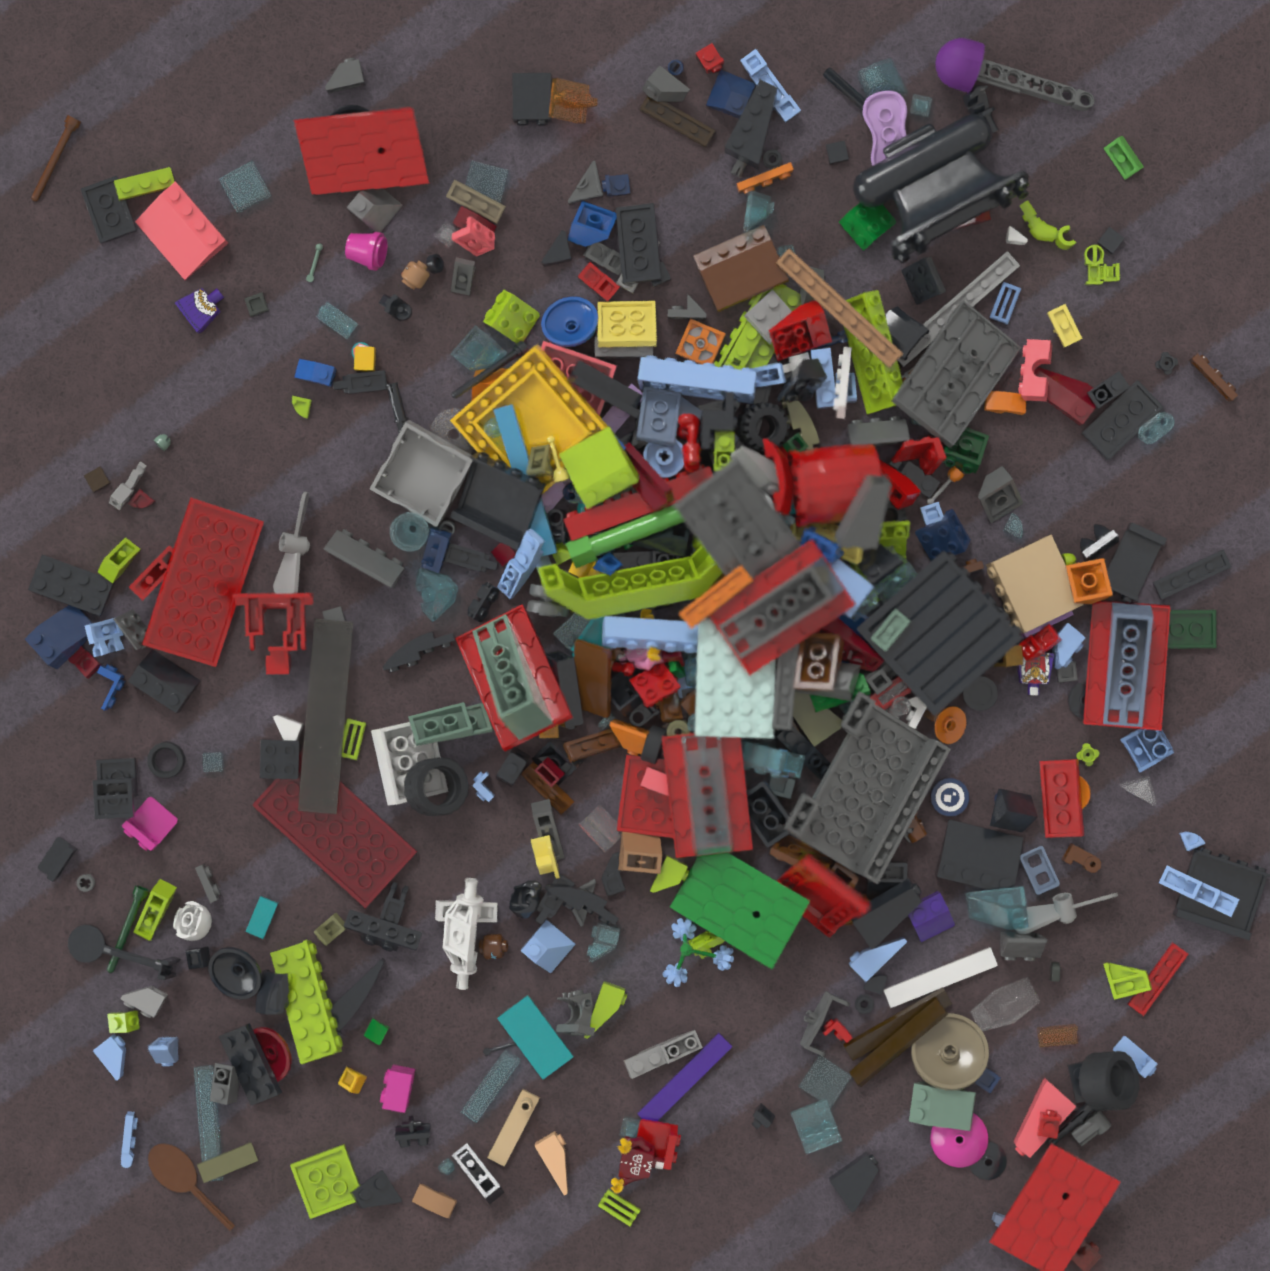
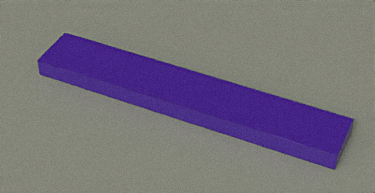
[637,1032,732,1121]

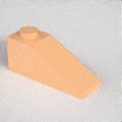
[535,1131,568,1195]

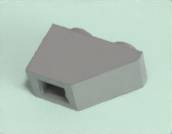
[121,986,168,1018]

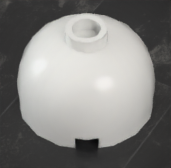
[173,901,212,941]

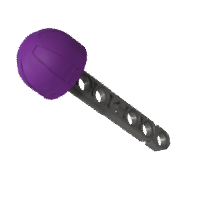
[935,38,1094,111]

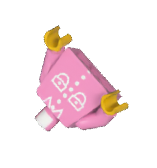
[618,609,663,670]

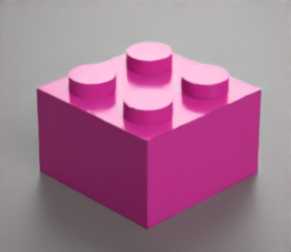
[380,1065,415,1113]

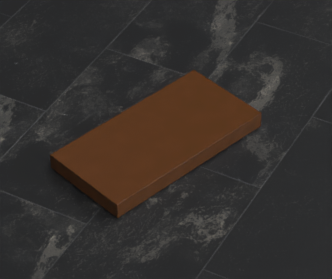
[574,639,611,718]

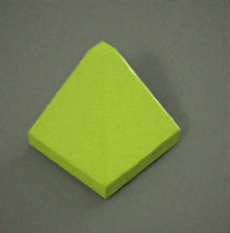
[552,543,571,565]

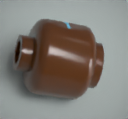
[479,934,508,959]

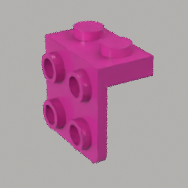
[122,797,178,851]

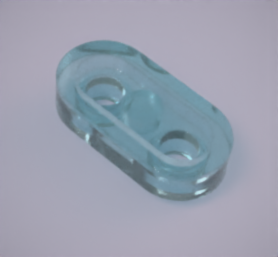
[1138,412,1174,444]

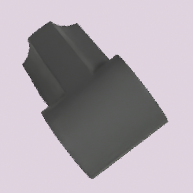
[1071,1111,1112,1146]

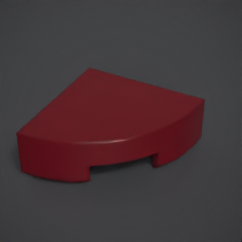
[128,489,155,508]

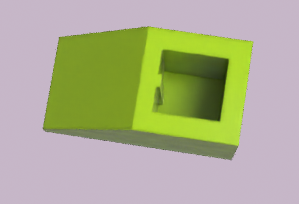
[714,432,735,471]

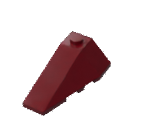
[799,617,884,672]

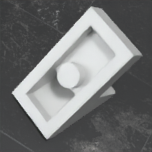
[902,696,927,729]

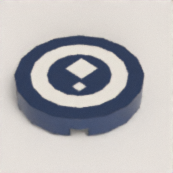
[930,778,969,816]

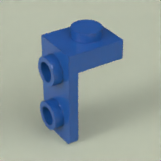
[97,664,125,711]

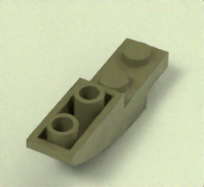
[782,401,820,452]

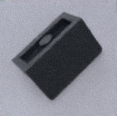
[38,837,77,882]

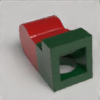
[780,433,809,462]

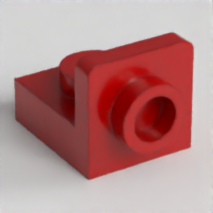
[696,43,724,74]
[822,1018,853,1043]
[1037,1110,1062,1139]

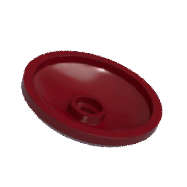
[253,1027,292,1082]

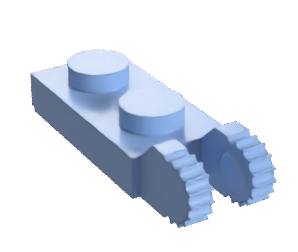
[121,1111,138,1168]

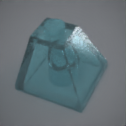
[857,58,908,97]
[743,191,774,234]
[451,325,507,371]

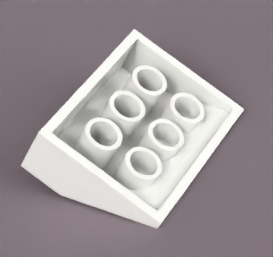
[371,722,448,805]

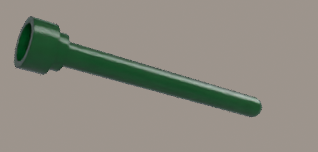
[107,885,150,973]

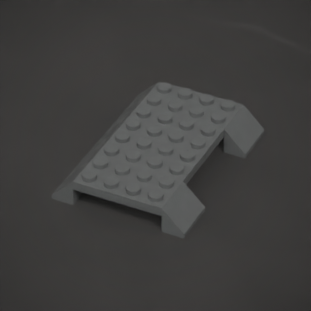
[784,692,951,884]

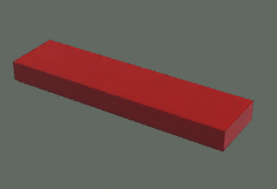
[1128,942,1189,1016]

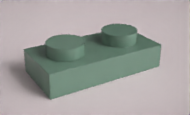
[871,609,911,651]

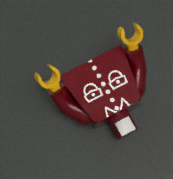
[611,1136,664,1193]

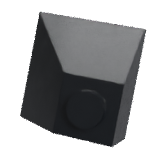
[532,739,588,786]

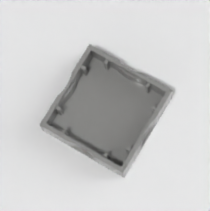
[370,420,473,527]

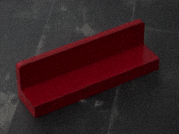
[624,442,675,512]

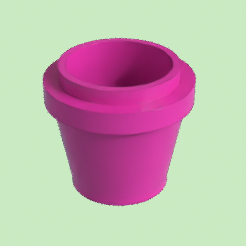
[345,232,388,271]

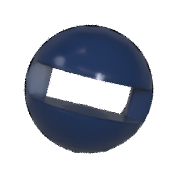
[668,59,684,75]

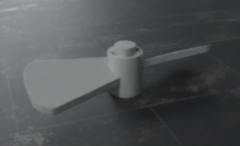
[273,491,310,593]
[1011,893,1118,934]

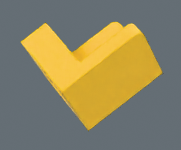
[354,346,376,372]

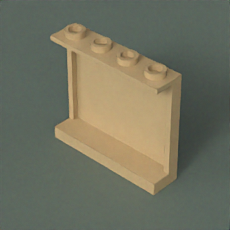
[986,535,1083,634]

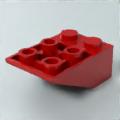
[769,300,832,361]

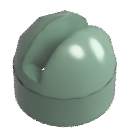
[154,434,171,451]

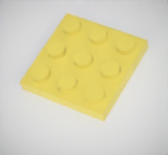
[598,301,656,347]

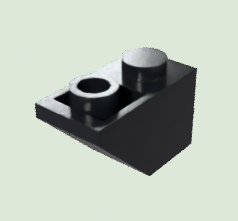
[1087,371,1130,409]

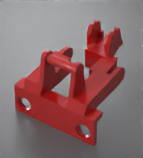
[232,593,314,674]

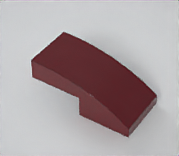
[68,645,102,679]

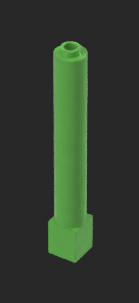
[566,505,685,568]

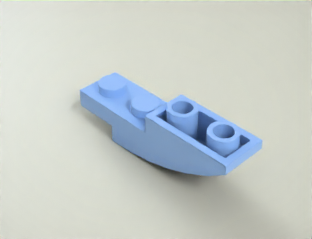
[497,529,545,599]

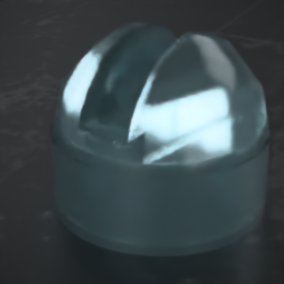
[438,1158,455,1175]

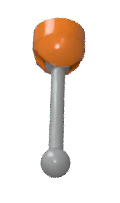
[927,466,965,505]

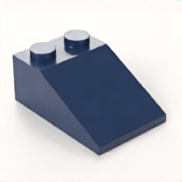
[25,605,93,670]

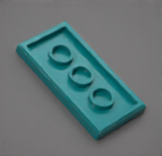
[497,995,574,1079]

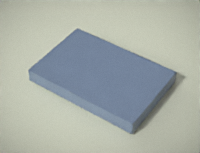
[636,386,682,446]

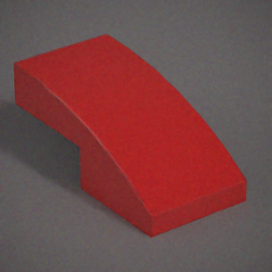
[577,262,620,302]
[1018,624,1062,662]

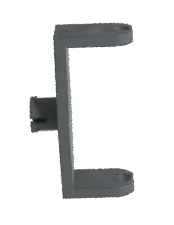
[800,991,850,1056]

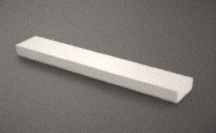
[883,947,998,1008]

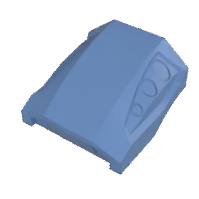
[1120,729,1174,772]

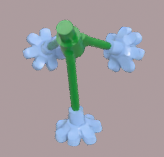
[663,918,734,987]

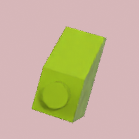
[98,537,140,583]
[650,855,689,893]

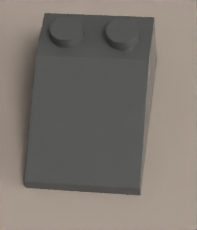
[1000,932,1047,961]

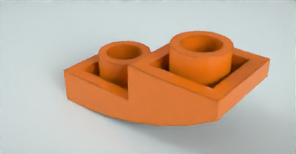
[984,391,1026,415]

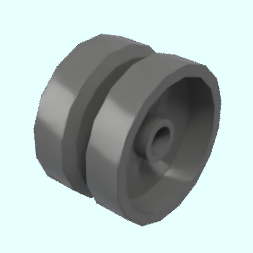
[527,584,569,617]

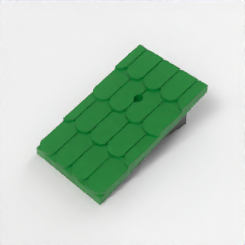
[670,853,810,969]

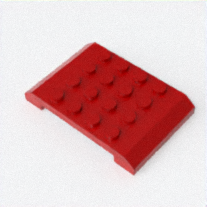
[776,855,870,938]

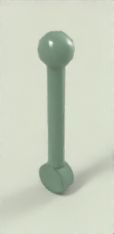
[306,243,323,282]

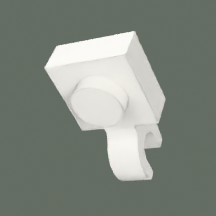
[782,352,810,373]

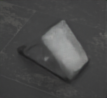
[1119,775,1157,806]

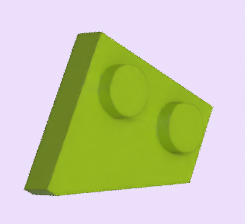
[1103,962,1152,1000]

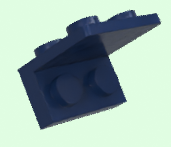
[915,509,971,562]

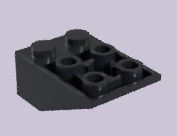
[629,512,690,556]

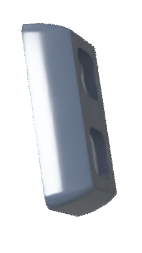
[1020,846,1060,895]

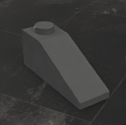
[531,799,564,860]

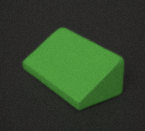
[1103,136,1144,180]

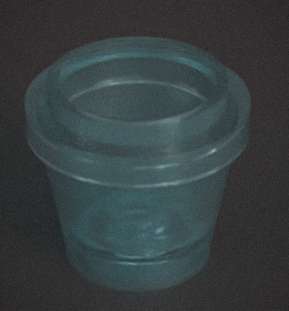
[390,512,429,551]

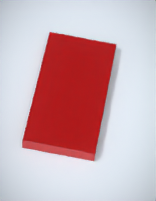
[1039,759,1084,838]

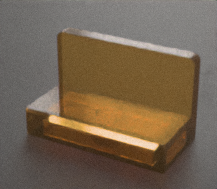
[1037,1024,1078,1047]

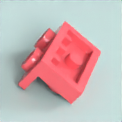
[452,217,495,257]

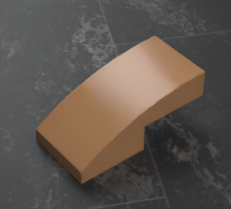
[412,1184,457,1219]

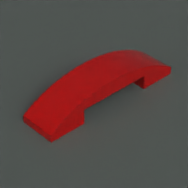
[763,438,793,516]

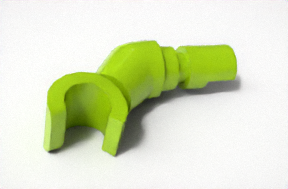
[1020,201,1076,250]

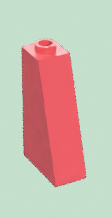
[1014,1078,1076,1158]

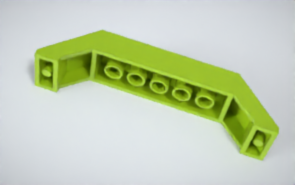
[538,545,723,620]

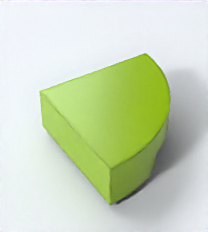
[292,396,312,419]

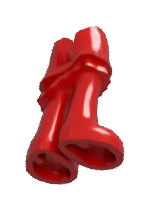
[676,413,701,473]

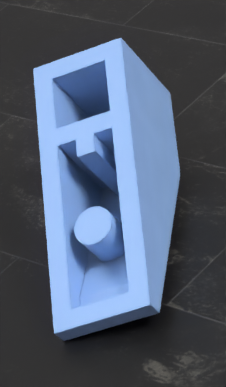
[849,937,907,982]
[148,1037,178,1066]

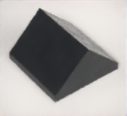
[990,788,1038,832]

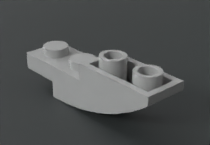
[623,1030,703,1079]

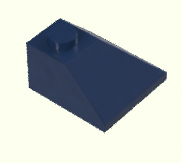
[706,70,756,119]

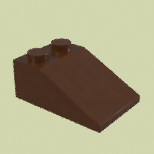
[794,633,844,691]

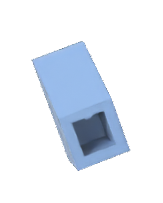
[1052,623,1086,670]

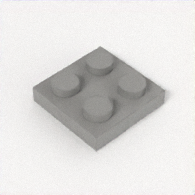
[744,290,792,345]

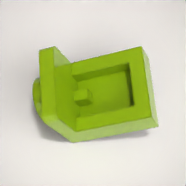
[107,1010,140,1033]

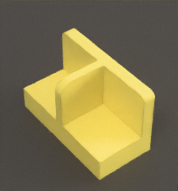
[1047,304,1082,347]
[531,835,560,879]

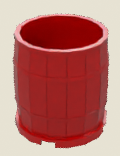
[787,444,881,528]

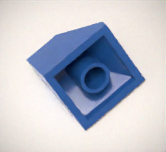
[567,201,617,247]

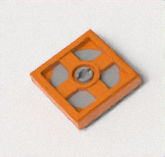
[675,318,726,365]

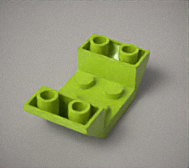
[878,521,909,581]

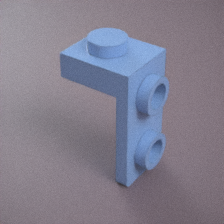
[1113,1036,1157,1078]

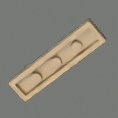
[487,1089,540,1166]

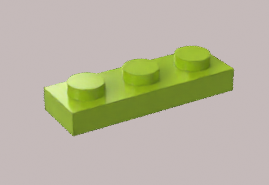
[114,167,174,201]

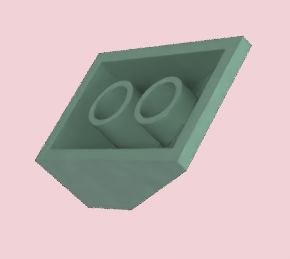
[909,1081,976,1131]

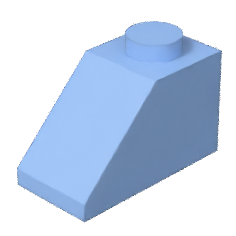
[93,1034,126,1081]

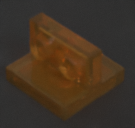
[549,78,598,124]

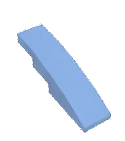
[1159,866,1240,917]

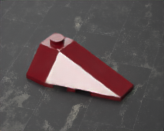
[1018,367,1096,426]

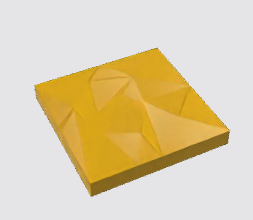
[450,344,608,494]

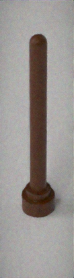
[31,115,81,201]

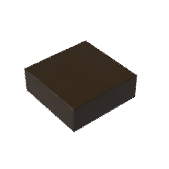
[84,466,111,492]

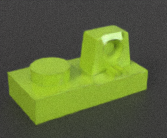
[688,931,725,959]

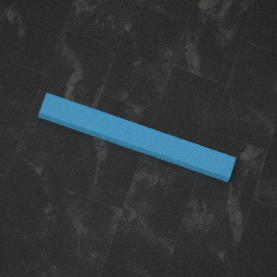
[494,404,558,557]

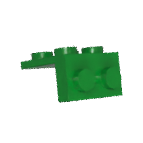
[839,203,896,251]

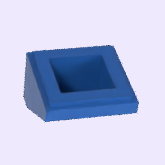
[593,552,623,575]

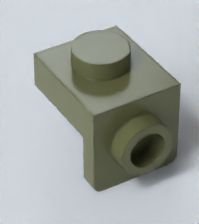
[314,913,346,946]

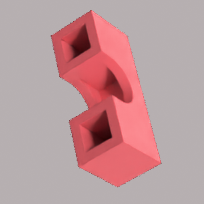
[1019,339,1053,402]

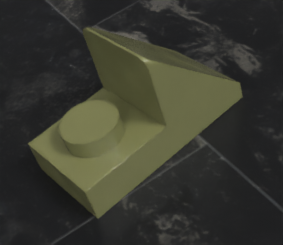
[526,444,554,477]

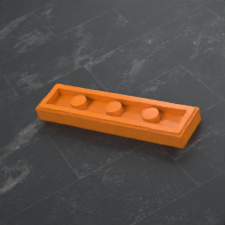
[679,565,753,629]

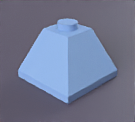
[521,919,576,973]

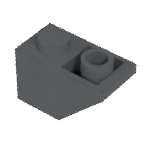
[210,1063,239,1105]

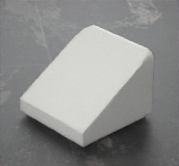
[1006,226,1028,245]

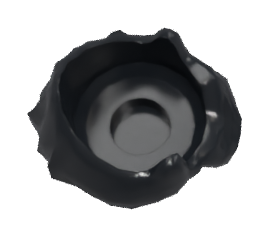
[509,880,542,918]

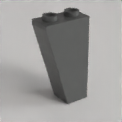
[834,475,891,550]

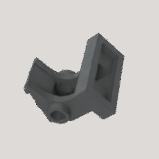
[556,990,595,1036]

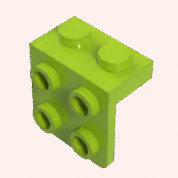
[483,290,540,344]

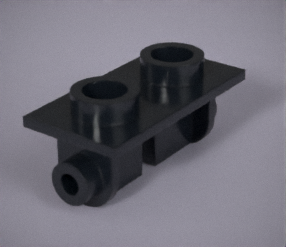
[467,582,500,623]

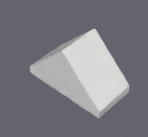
[273,715,304,741]

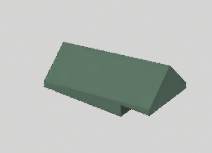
[408,702,493,746]

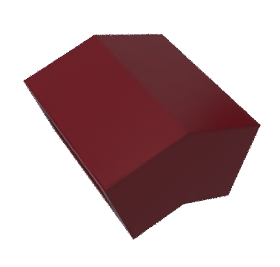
[534,757,565,787]

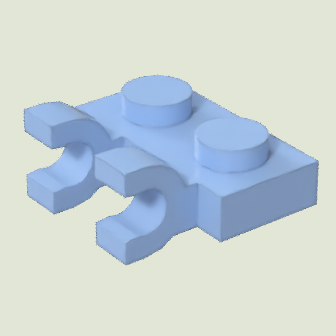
[85,618,124,657]

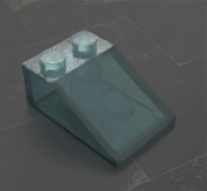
[966,886,1029,930]

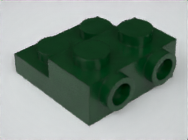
[943,427,989,474]

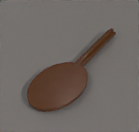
[148,1144,235,1231]

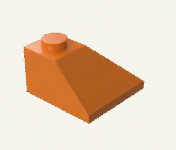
[609,719,649,756]

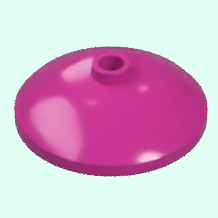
[930,1113,988,1167]

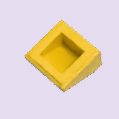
[338,1067,367,1094]

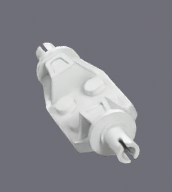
[443,878,483,990]

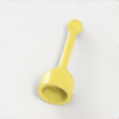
[547,436,570,483]

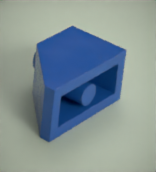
[295,359,336,387]

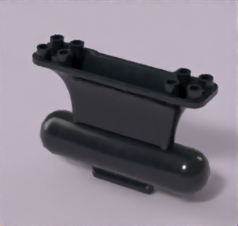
[853,114,1029,264]

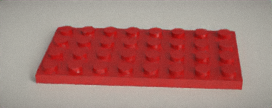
[142,497,264,667]

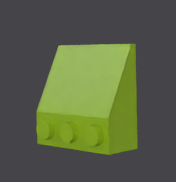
[559,426,639,509]

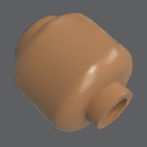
[401,260,430,290]

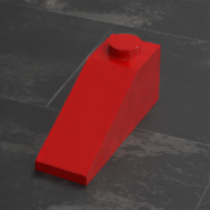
[878,459,921,509]
[129,546,173,600]

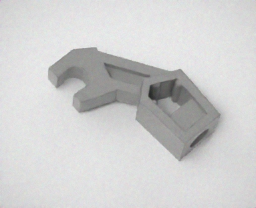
[109,462,146,510]

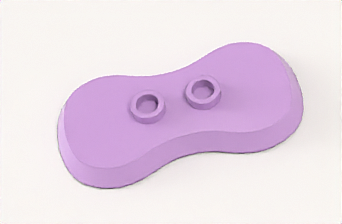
[863,91,907,166]

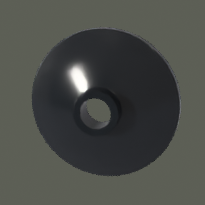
[969,1142,1007,1180]

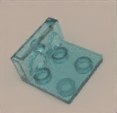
[791,1099,842,1154]

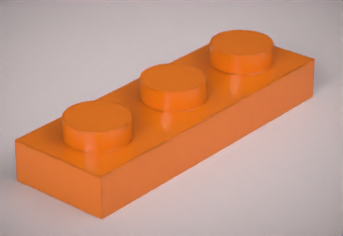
[736,162,794,194]

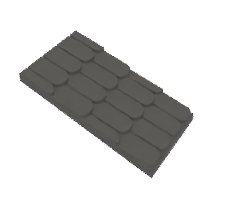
[891,300,1022,448]
[673,458,802,579]

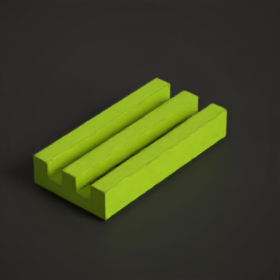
[338,718,366,760]
[598,1189,641,1226]

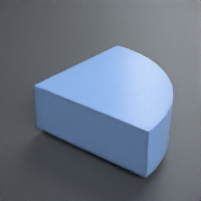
[1179,832,1205,851]

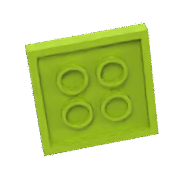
[290,1144,360,1219]

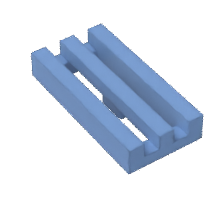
[989,282,1021,325]

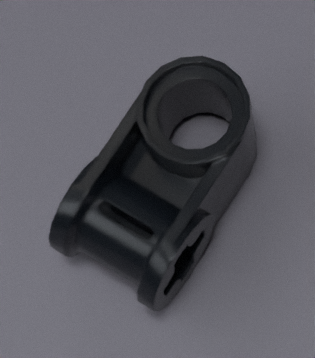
[547,509,569,545]
[629,703,660,726]

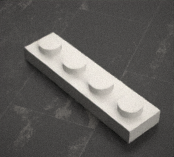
[834,347,851,419]

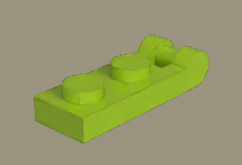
[724,321,761,370]

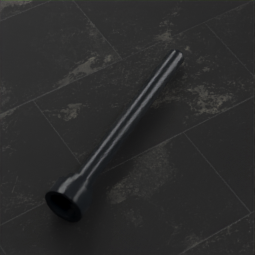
[451,341,529,399]

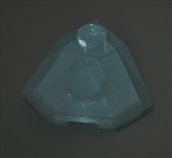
[415,568,458,622]

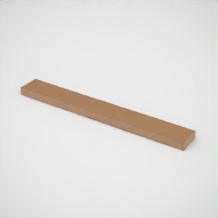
[776,249,903,368]

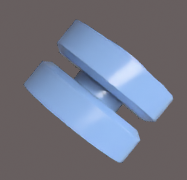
[644,439,684,479]

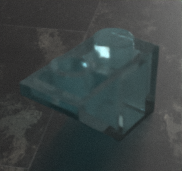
[586,922,621,962]

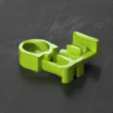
[1084,245,1120,285]

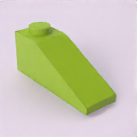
[134,879,177,941]
[584,981,627,1039]

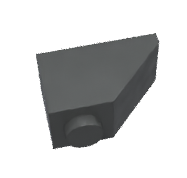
[325,58,366,94]
[642,66,690,102]

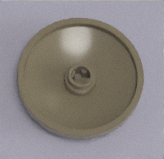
[911,1013,989,1091]

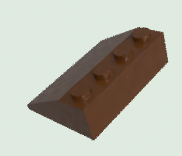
[693,225,789,312]

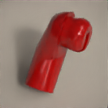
[612,662,635,676]

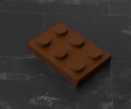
[770,835,835,870]

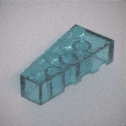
[741,741,805,779]

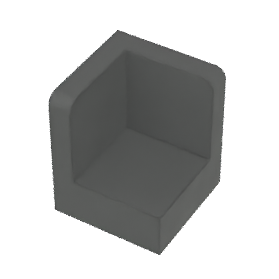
[769,774,795,799]

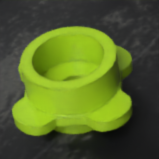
[1076,743,1099,766]

